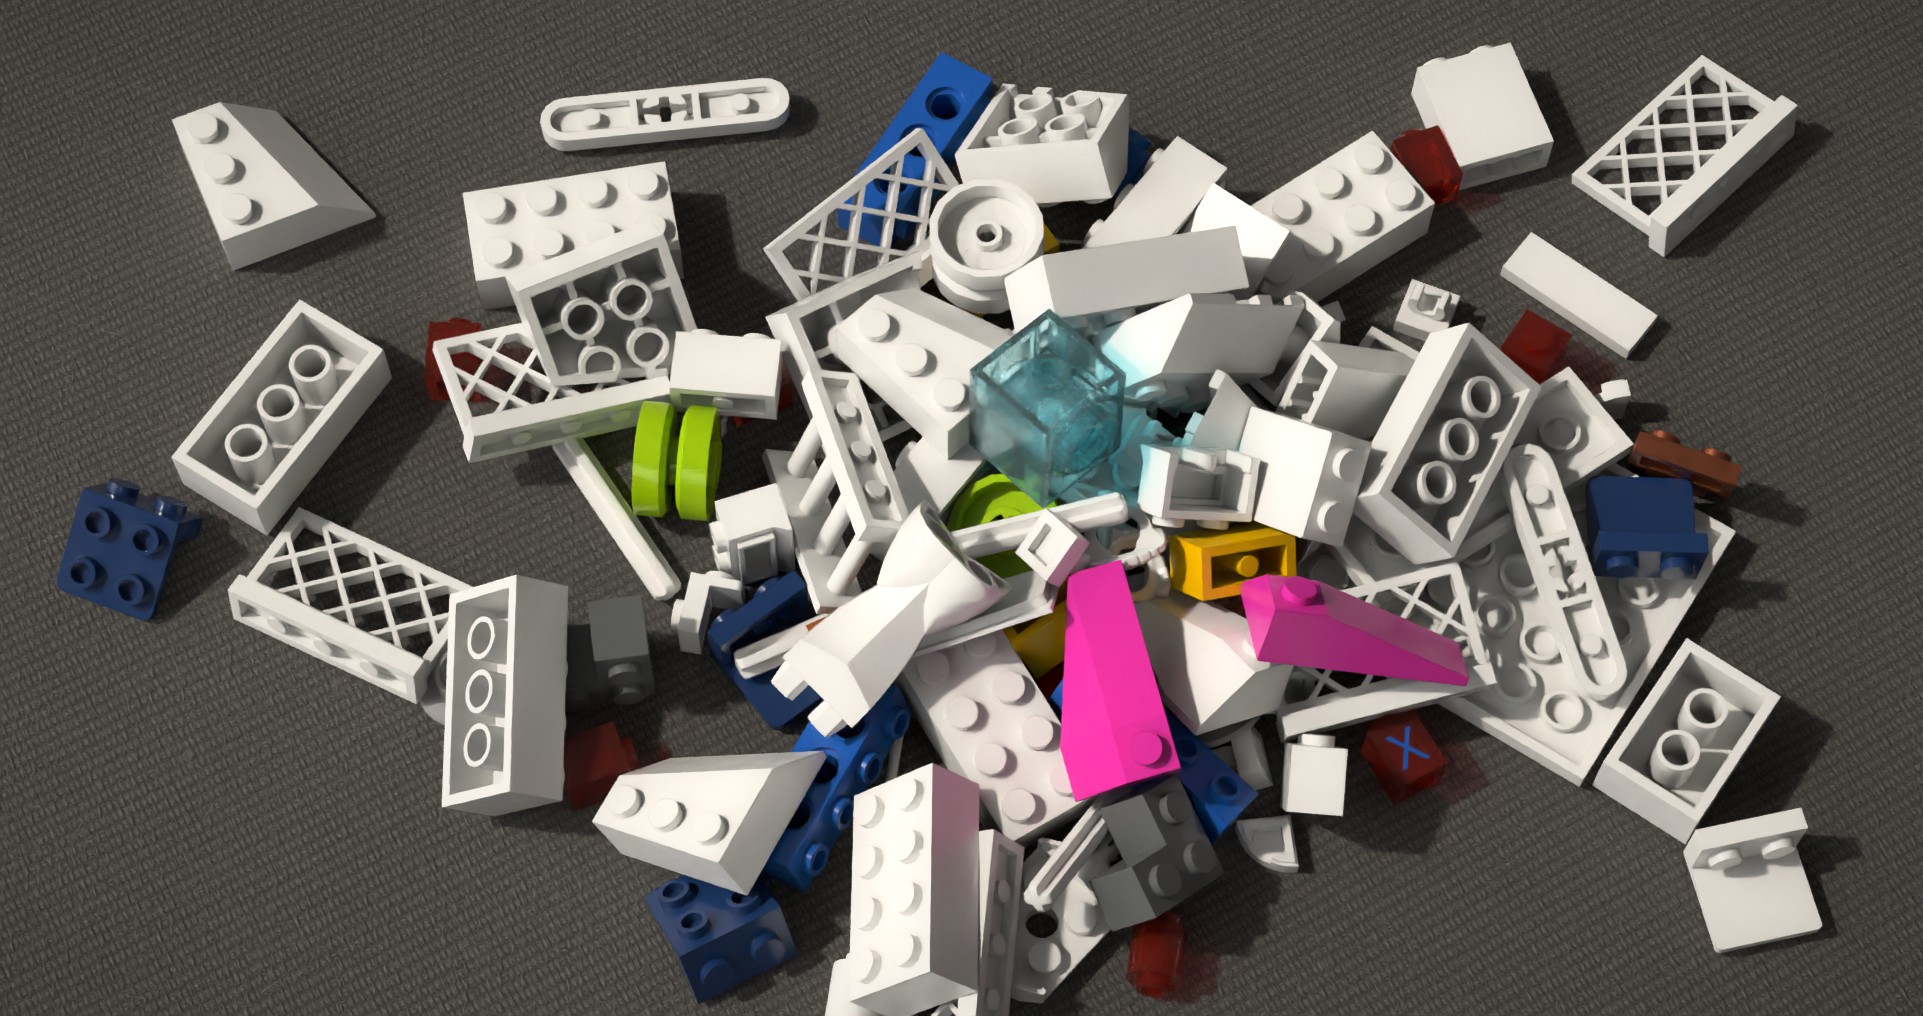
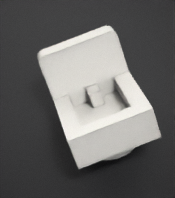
[671,571,746,654]

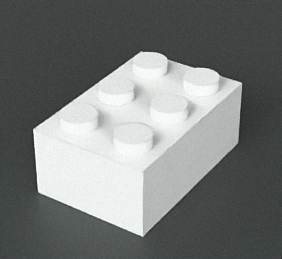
[1592,638,1781,844]

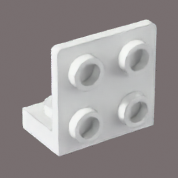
[1683,808,1822,953]

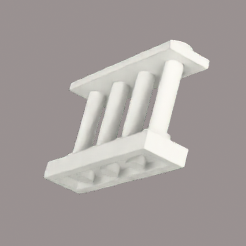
[762,369,909,614]

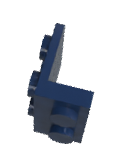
[1585,476,1709,580]
[56,478,204,620]
[707,570,823,730]
[645,875,798,1004]

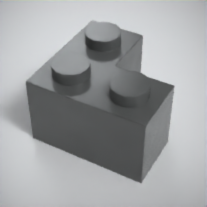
[565,594,656,713]
[1088,774,1225,932]

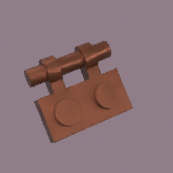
[1626,430,1742,500]

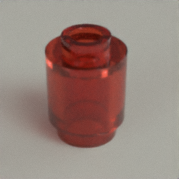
[1126,912,1188,998]

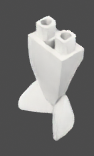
[772,499,1012,738]

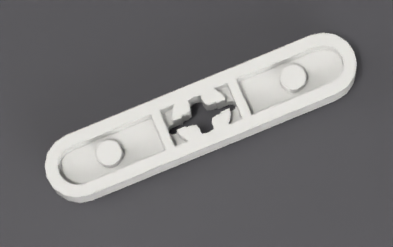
[540,78,790,151]
[1498,444,1627,701]

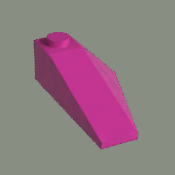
[1060,559,1182,802]
[1240,574,1469,686]

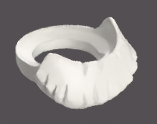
[1084,505,1168,571]
[1106,523,1171,603]

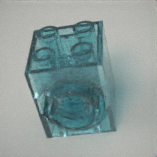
[969,308,1126,509]

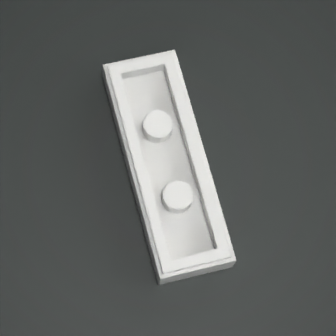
[1500,232,1658,359]

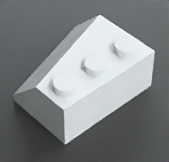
[955,84,1130,207]
[172,102,376,271]
[505,220,697,386]
[765,251,922,456]
[836,288,1062,460]
[1097,293,1304,413]
[1137,369,1258,575]
[592,751,827,895]

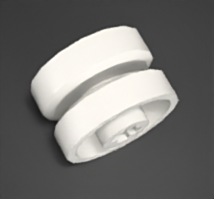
[930,179,1044,314]

